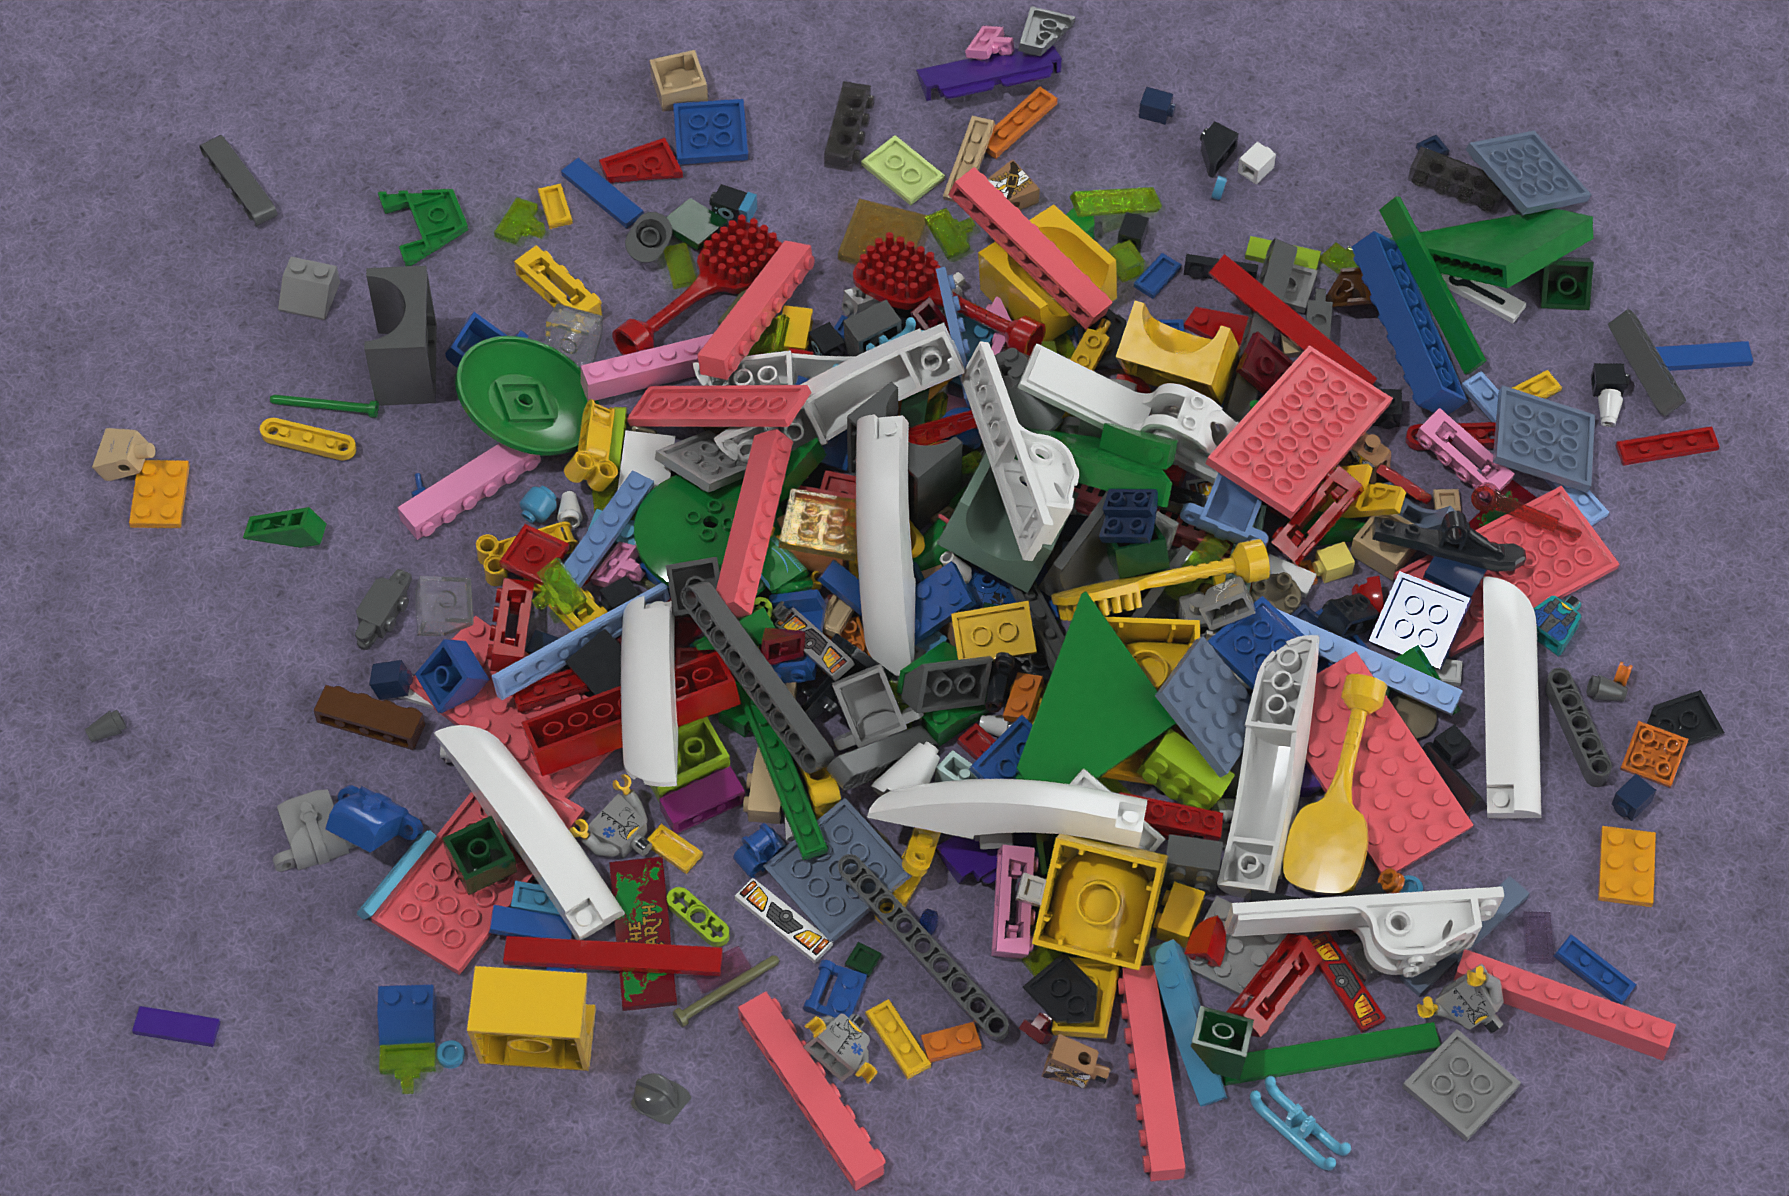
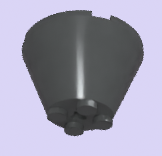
[995,348,1066,431]

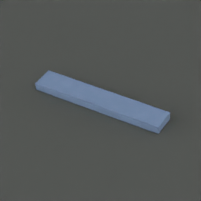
[1399,876,1530,997]

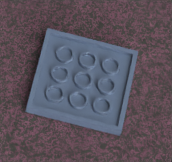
[1465,131,1592,215]
[1493,385,1595,492]
[1155,636,1251,777]
[763,798,912,942]

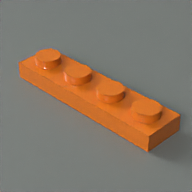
[986,86,1058,159]

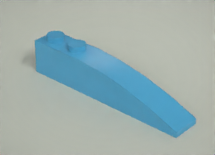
[1149,939,1227,1107]

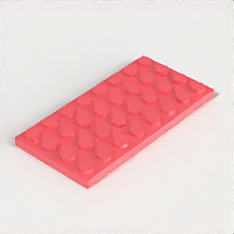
[1205,345,1393,519]
[1393,486,1620,657]
[409,616,613,798]
[1305,651,1473,875]
[371,777,585,975]

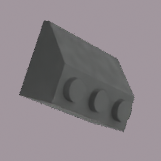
[902,656,993,713]

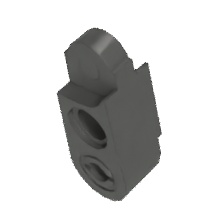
[1305,288,1333,339]

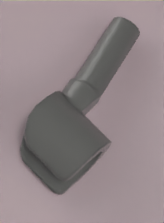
[770,601,793,623]

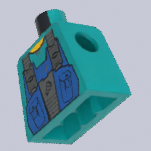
[1533,596,1582,657]

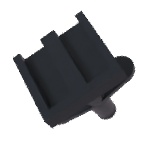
[985,621,1035,712]
[800,633,894,723]

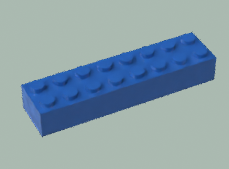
[1351,231,1468,415]

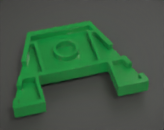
[378,189,468,266]

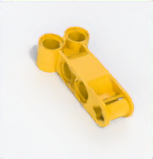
[564,399,618,492]
[476,521,579,586]
[796,761,841,820]

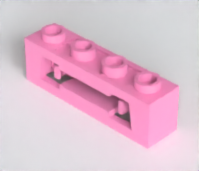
[1416,408,1515,501]
[991,845,1038,959]

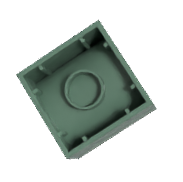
[937,453,1079,593]

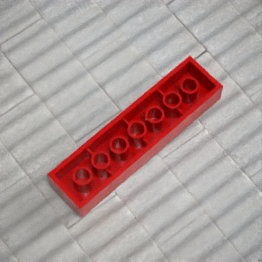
[521,651,741,776]

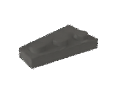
[1018,6,1076,56]

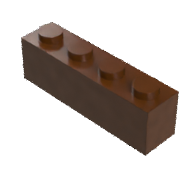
[313,685,425,751]

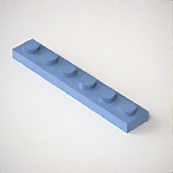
[936,267,971,408]
[553,470,654,595]

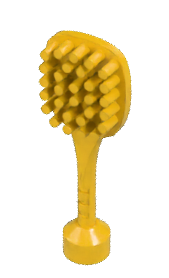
[1051,539,1270,621]
[1283,674,1387,895]

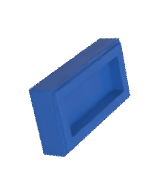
[1133,253,1182,299]

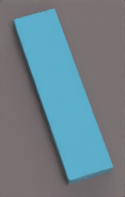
[357,830,437,920]

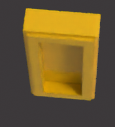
[538,183,573,229]
[647,823,703,874]

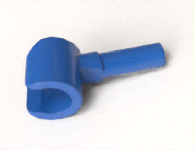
[411,473,426,498]

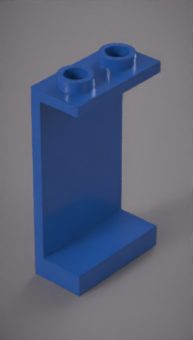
[769,589,827,683]

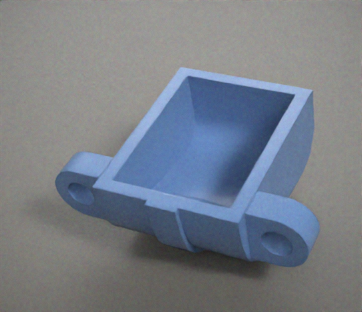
[1180,472,1269,547]

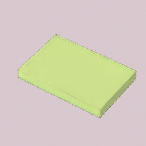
[861,135,945,205]

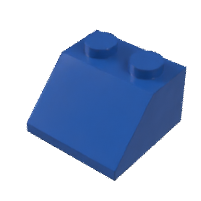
[415,639,490,713]
[377,984,437,1049]

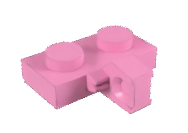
[965,26,1015,60]
[591,542,645,587]

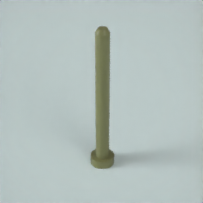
[672,955,779,1028]

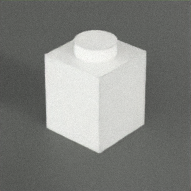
[1238,142,1276,184]

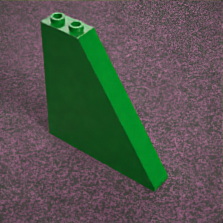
[1389,208,1593,288]
[1014,427,1172,507]
[1015,591,1177,784]

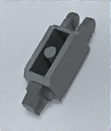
[355,569,412,650]

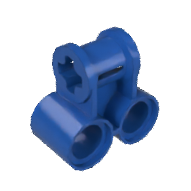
[733,823,787,878]

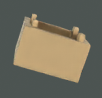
[650,50,708,112]
[1350,514,1417,581]

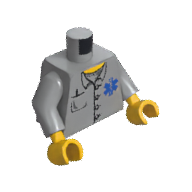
[569,774,652,859]
[1417,963,1504,1033]
[803,1014,878,1084]

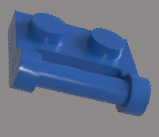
[803,959,867,1018]

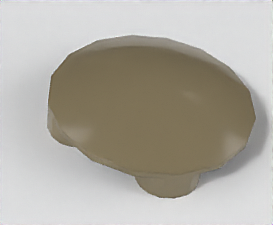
[1250,572,1302,614]
[1390,694,1437,739]

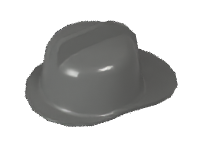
[625,212,672,263]
[630,1073,692,1125]

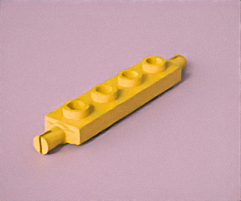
[1062,319,1111,419]

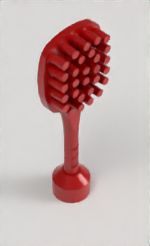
[612,214,782,355]
[853,232,1046,356]

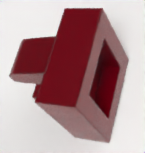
[1019,1013,1054,1044]

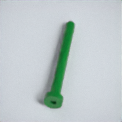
[270,394,379,418]

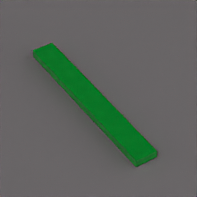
[1379,197,1487,374]
[735,680,828,861]
[1223,1022,1440,1086]

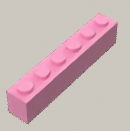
[581,334,713,401]
[398,443,541,540]

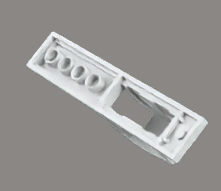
[960,341,1079,561]
[1017,344,1239,484]
[1225,887,1504,977]

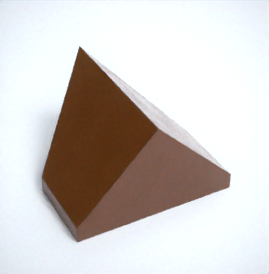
[1325,267,1372,307]

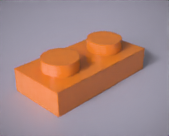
[1003,672,1044,722]
[921,1022,982,1063]

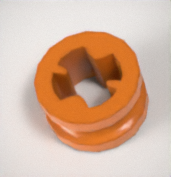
[1613,661,1633,686]
[1378,868,1405,894]

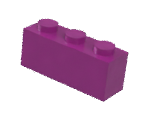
[659,766,745,834]

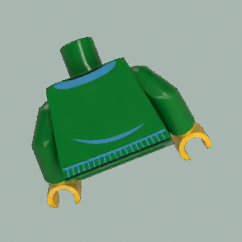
[756,527,823,597]

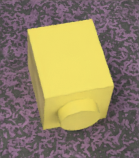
[1313,542,1355,583]

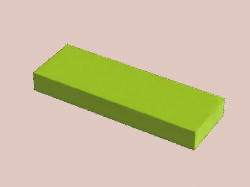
[1245,236,1321,270]

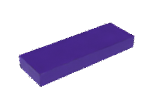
[132,1006,221,1047]

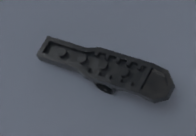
[1372,511,1526,572]

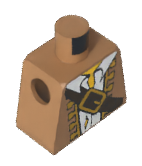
[987,160,1040,210]
[1338,432,1391,485]
[1041,1034,1110,1089]

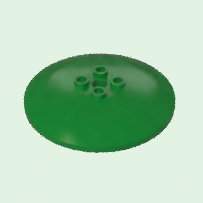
[455,336,599,456]
[634,474,786,586]

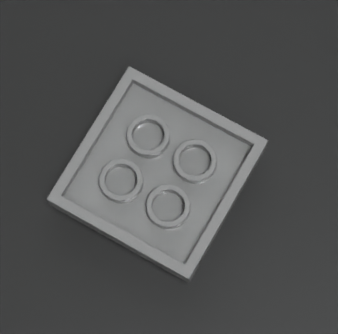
[655,430,747,492]
[1187,896,1289,1001]
[1402,1029,1521,1142]

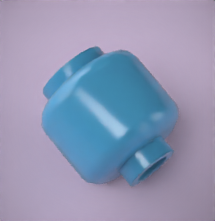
[519,485,557,523]

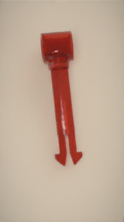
[1471,482,1582,538]

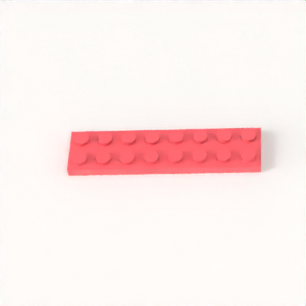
[626,385,812,427]

